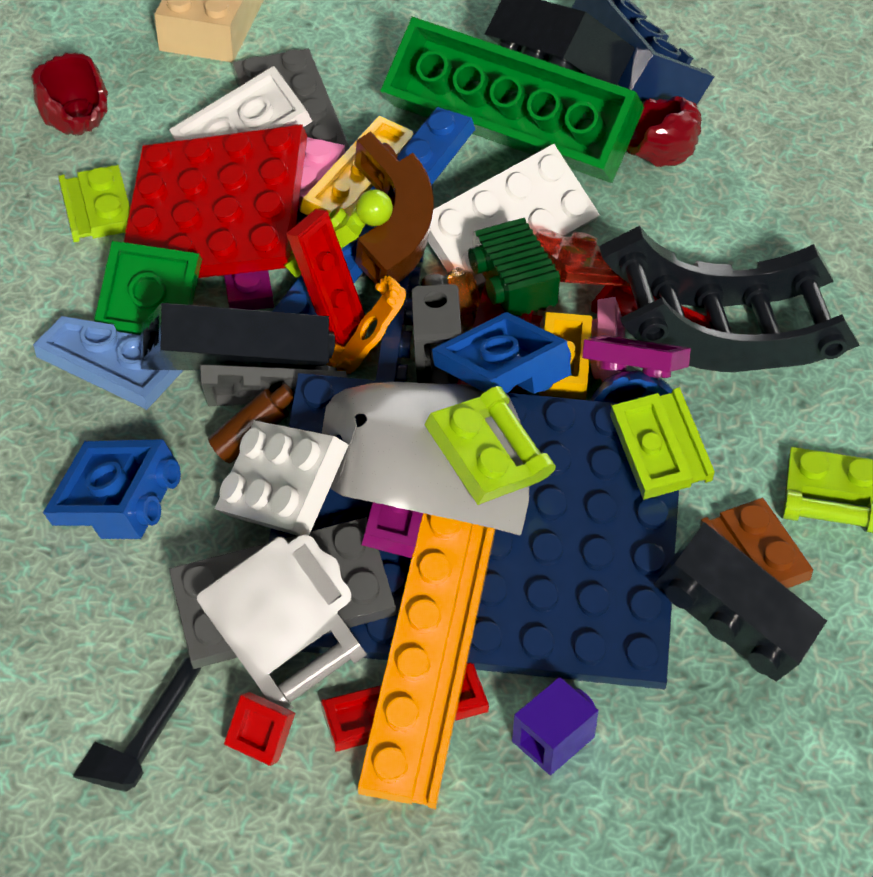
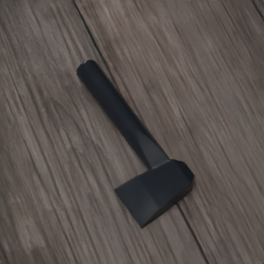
[73,657,201,792]

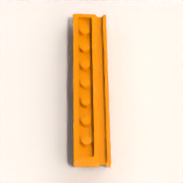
[358,513,496,809]

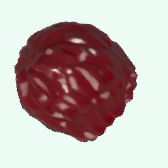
[31,52,108,136]
[626,96,702,167]

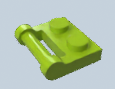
[424,386,556,505]
[783,447,873,533]

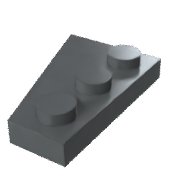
[200,365,347,407]

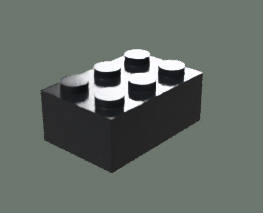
[485,0,635,85]

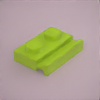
[58,165,130,242]
[610,387,715,500]

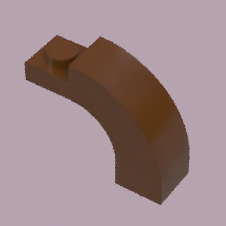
[354,131,434,285]

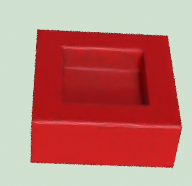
[224,692,296,766]

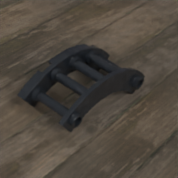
[599,225,860,373]

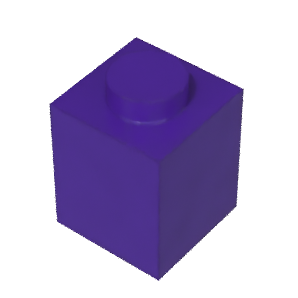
[512,677,599,776]

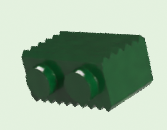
[468,217,560,317]

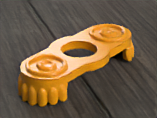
[326,275,406,375]

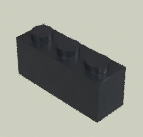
[654,522,827,682]

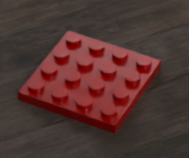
[124,124,307,278]

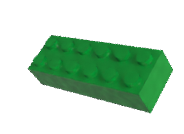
[380,16,644,183]

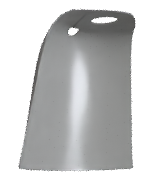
[322,382,529,535]

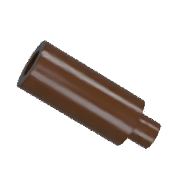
[208,383,295,464]

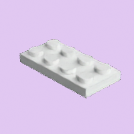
[428,144,600,295]

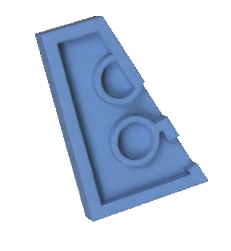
[33,316,184,410]

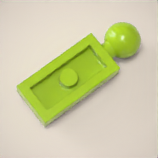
[284,189,393,278]

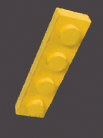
[300,115,413,215]

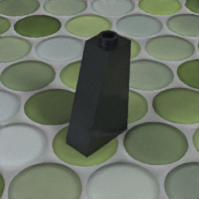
[141,303,335,370]

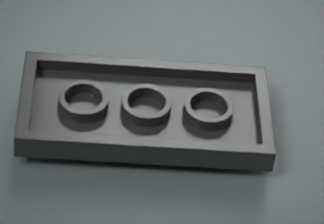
[169,517,396,669]

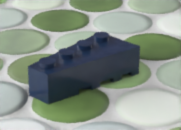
[571,0,714,104]

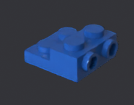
[432,312,572,394]
[43,439,181,539]

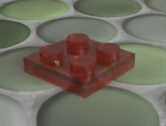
[534,229,631,287]

